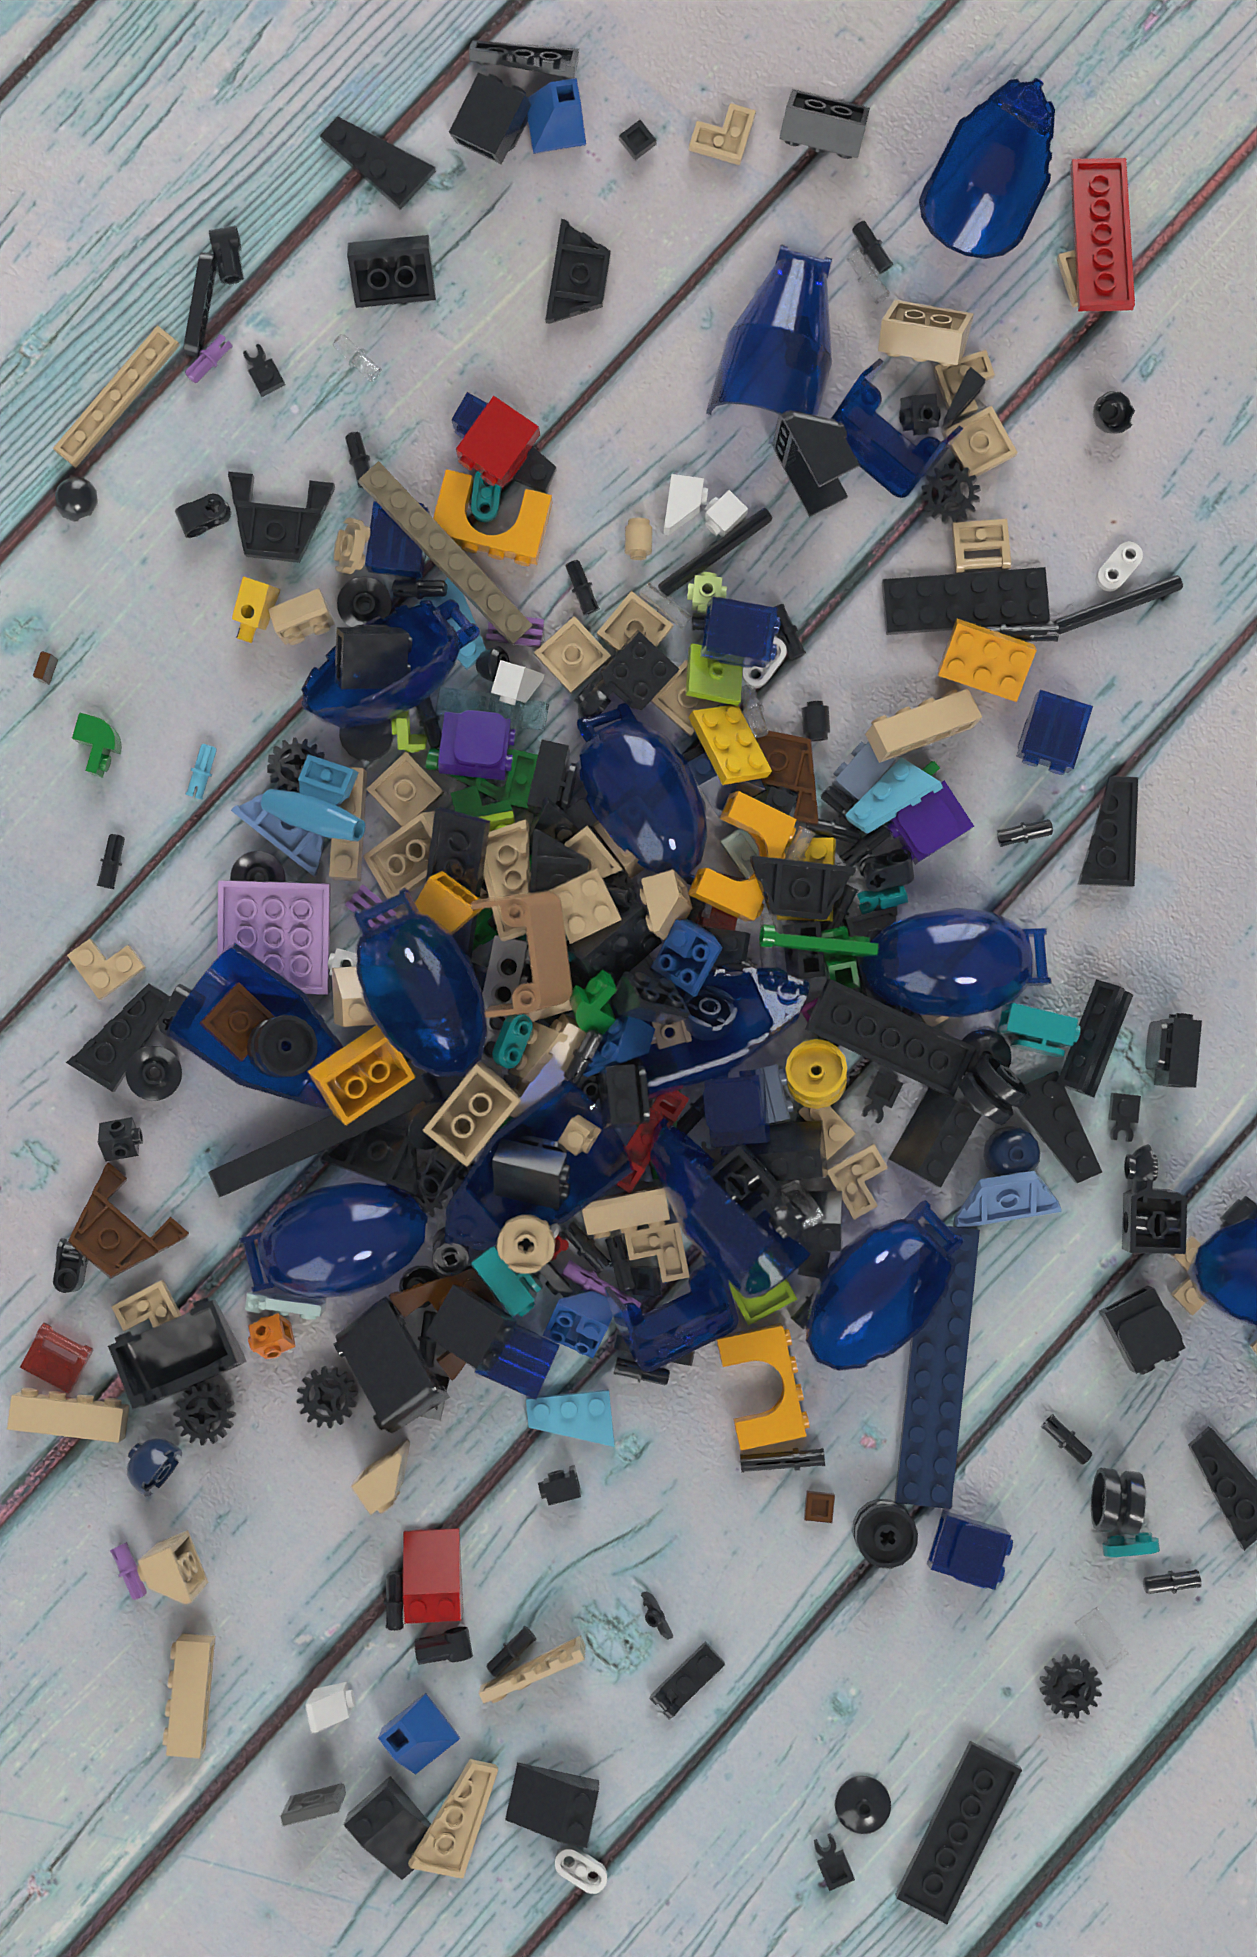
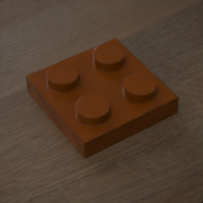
[199,982,275,1062]

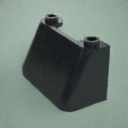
[333,1296,450,1434]
[108,1297,247,1409]

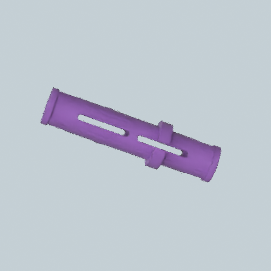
[561,1260,642,1318]

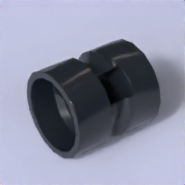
[432,1226,469,1276]

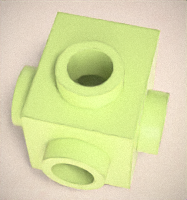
[687,572,727,614]

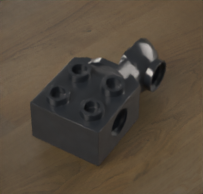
[574,630,680,723]
[1122,1144,1187,1254]
[697,1145,807,1241]

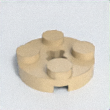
[334,517,370,574]
[497,1215,555,1274]

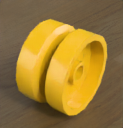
[785,1039,847,1109]

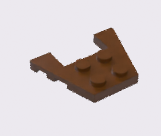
[753,728,819,826]
[68,1162,189,1279]
[388,1265,504,1381]

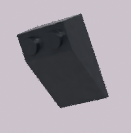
[505,1762,599,1848]
[343,1776,431,1880]

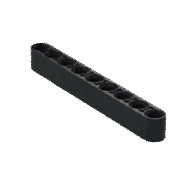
[208,1071,441,1198]

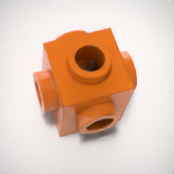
[248,1313,296,1359]

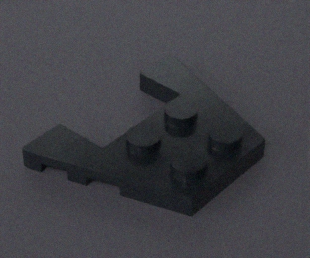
[228,471,335,563]

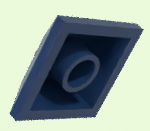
[687,752,767,817]

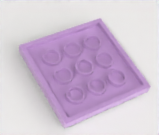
[217,880,331,994]

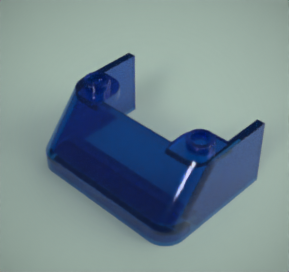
[831,358,963,498]
[604,1241,739,1372]

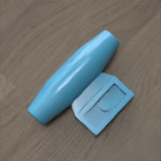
[261,754,365,842]

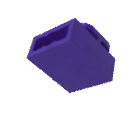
[438,710,516,780]
[885,780,974,865]

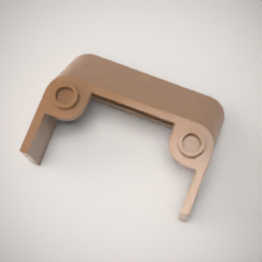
[471,891,572,1018]

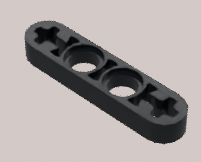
[184,252,217,357]

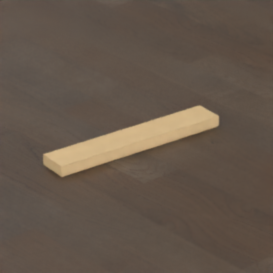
[53,325,180,468]

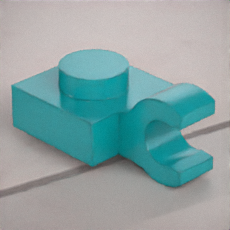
[857,883,908,914]

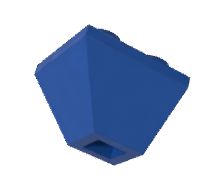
[527,78,586,154]
[651,919,722,997]
[583,1015,655,1077]
[542,1291,619,1358]
[378,1693,460,1775]

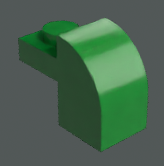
[72,712,122,778]
[450,785,513,817]
[821,926,860,989]
[570,970,617,1036]

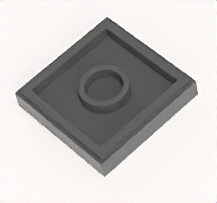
[280,1783,346,1826]

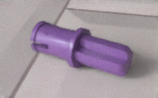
[185,334,233,383]
[110,1542,147,1600]

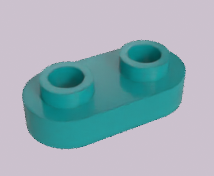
[471,471,501,522]
[493,1014,533,1069]
[1102,1532,1160,1558]

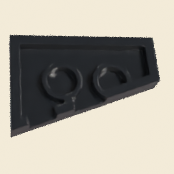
[512,446,557,494]

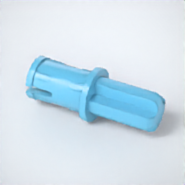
[185,744,217,800]

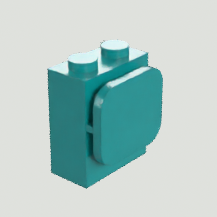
[997,1003,1081,1057]
[471,1242,543,1317]

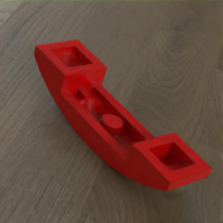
[606,1084,689,1193]

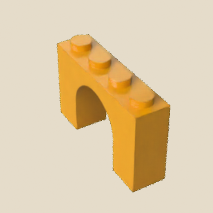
[433,469,553,566]
[688,791,797,922]
[716,1323,810,1450]

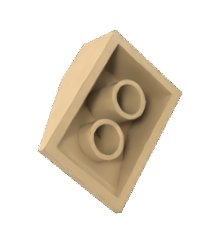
[363,811,435,903]

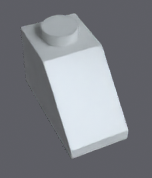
[664,474,708,535]
[491,660,545,705]
[306,1682,355,1734]

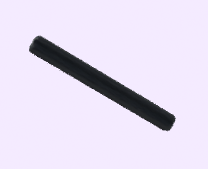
[658,508,772,597]
[1053,575,1183,634]

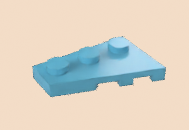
[413,578,486,670]
[845,757,943,834]
[526,1390,615,1447]

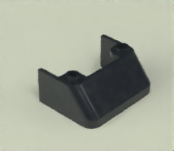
[773,410,860,517]

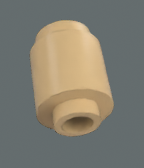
[625,518,652,560]

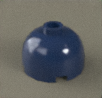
[683,986,737,1041]
[983,1126,1041,1177]
[127,1438,182,1497]

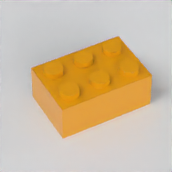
[938,619,1037,702]
[308,1024,416,1125]

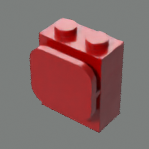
[456,396,540,488]

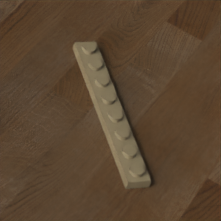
[358,461,533,645]

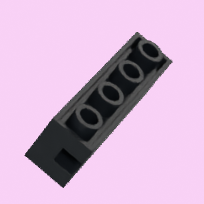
[1057,979,1133,1098]

